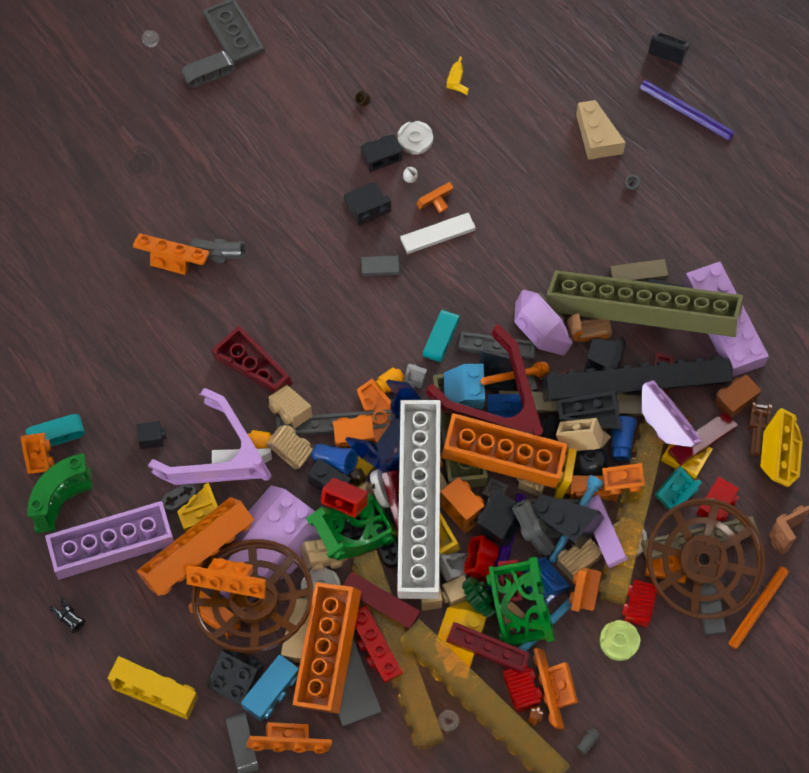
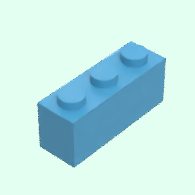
[241,654,299,722]

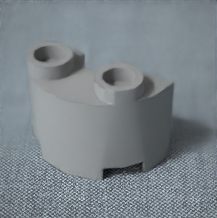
[439,552,469,583]

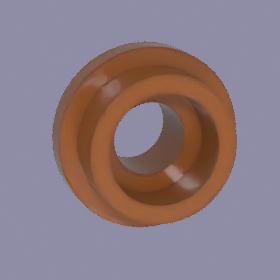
[528,705,543,726]

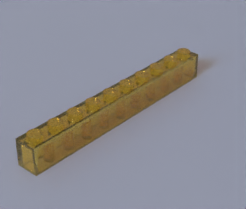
[598,420,664,605]
[351,550,444,751]
[400,619,570,773]

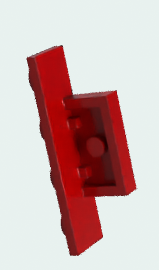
[355,605,403,683]

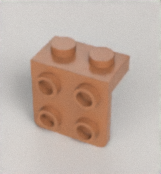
[769,505,809,555]

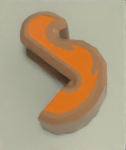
[567,313,612,343]

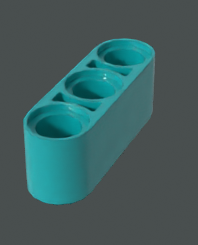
[423,309,460,363]
[25,414,85,446]

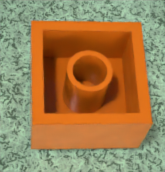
[440,477,485,534]

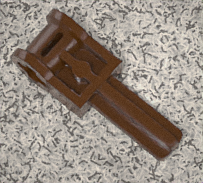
[748,401,772,456]

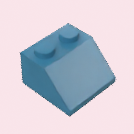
[444,364,485,409]

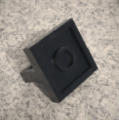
[479,348,515,391]

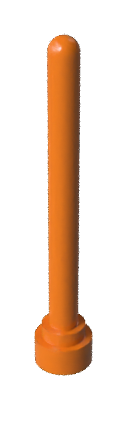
[480,361,549,385]

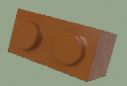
[714,374,761,418]

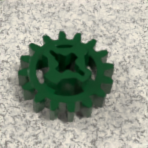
[462,576,496,618]

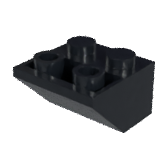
[477,489,520,547]

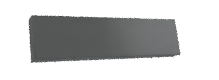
[458,331,535,361]

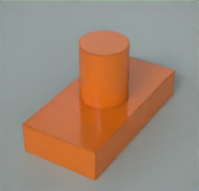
[416,182,454,214]

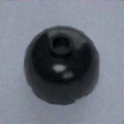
[573,447,608,476]

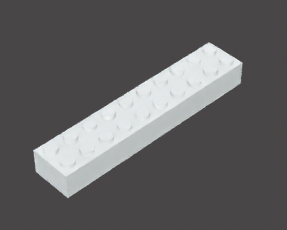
[398,400,441,599]

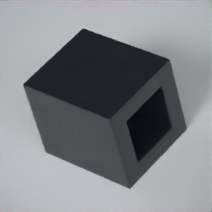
[137,421,167,449]

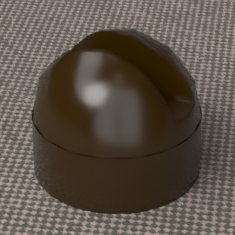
[355,91,371,106]
[348,468,365,485]

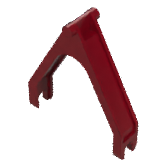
[425,324,543,437]

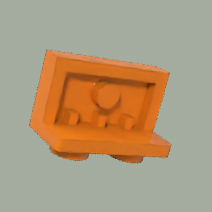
[21,433,54,474]
[602,463,645,495]
[569,567,602,612]

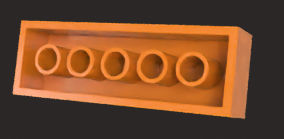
[440,413,567,488]
[136,497,254,596]
[292,582,361,714]

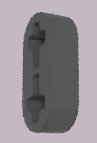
[162,484,197,513]

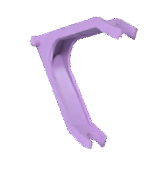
[148,388,271,485]

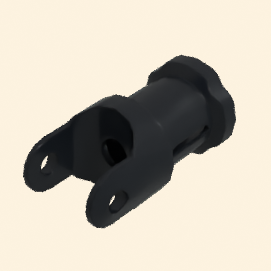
[50,599,86,633]

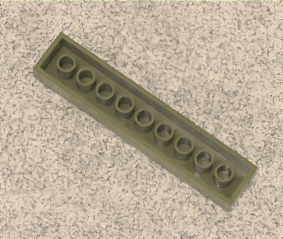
[547,270,743,337]

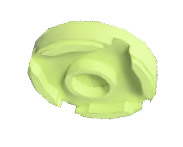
[599,620,641,661]

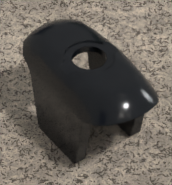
[585,336,626,371]

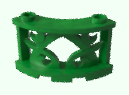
[27,454,92,533]
[306,493,398,561]
[486,557,555,645]

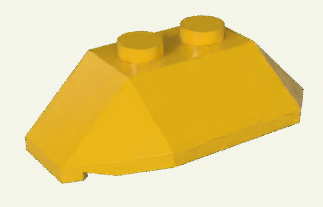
[760,408,803,487]
[434,601,487,679]

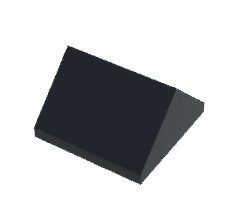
[648,31,691,65]

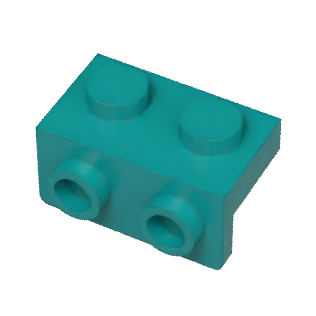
[654,467,702,511]

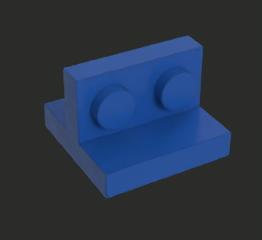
[522,557,571,605]

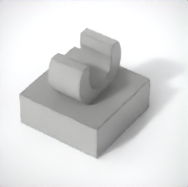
[403,363,427,389]

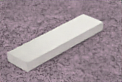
[400,213,476,254]

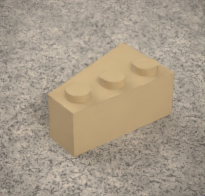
[576,100,626,160]

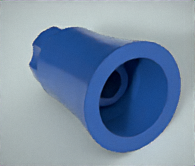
[611,416,637,461]
[312,444,358,475]

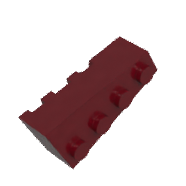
[211,326,293,393]

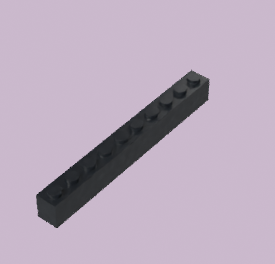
[541,356,733,402]

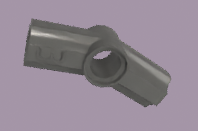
[191,238,248,263]
[512,500,555,556]

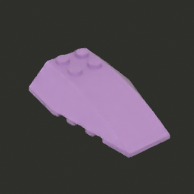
[220,485,321,602]

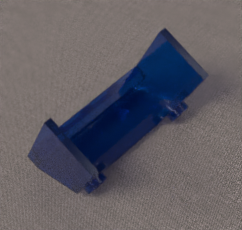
[345,380,422,473]

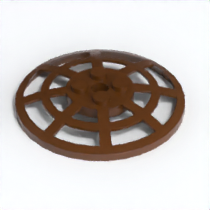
[646,498,765,620]
[191,539,314,653]

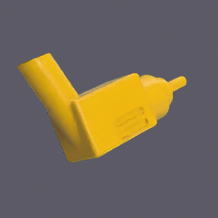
[446,56,469,95]

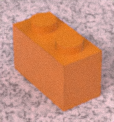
[333,415,376,448]

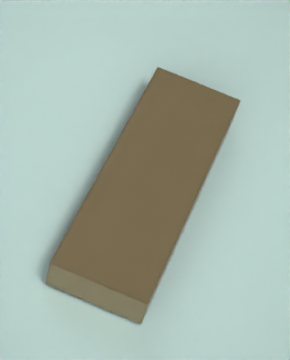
[609,259,668,282]

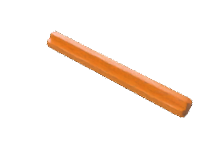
[728,566,789,649]

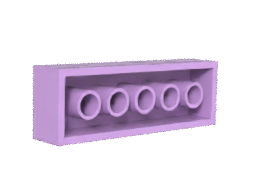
[683,262,769,377]
[45,501,174,580]

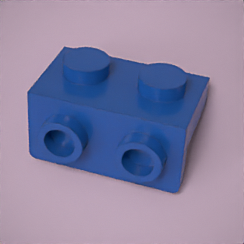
[488,394,522,418]

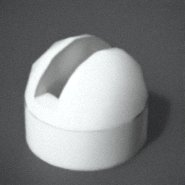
[403,167,418,183]

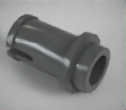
[575,728,601,756]

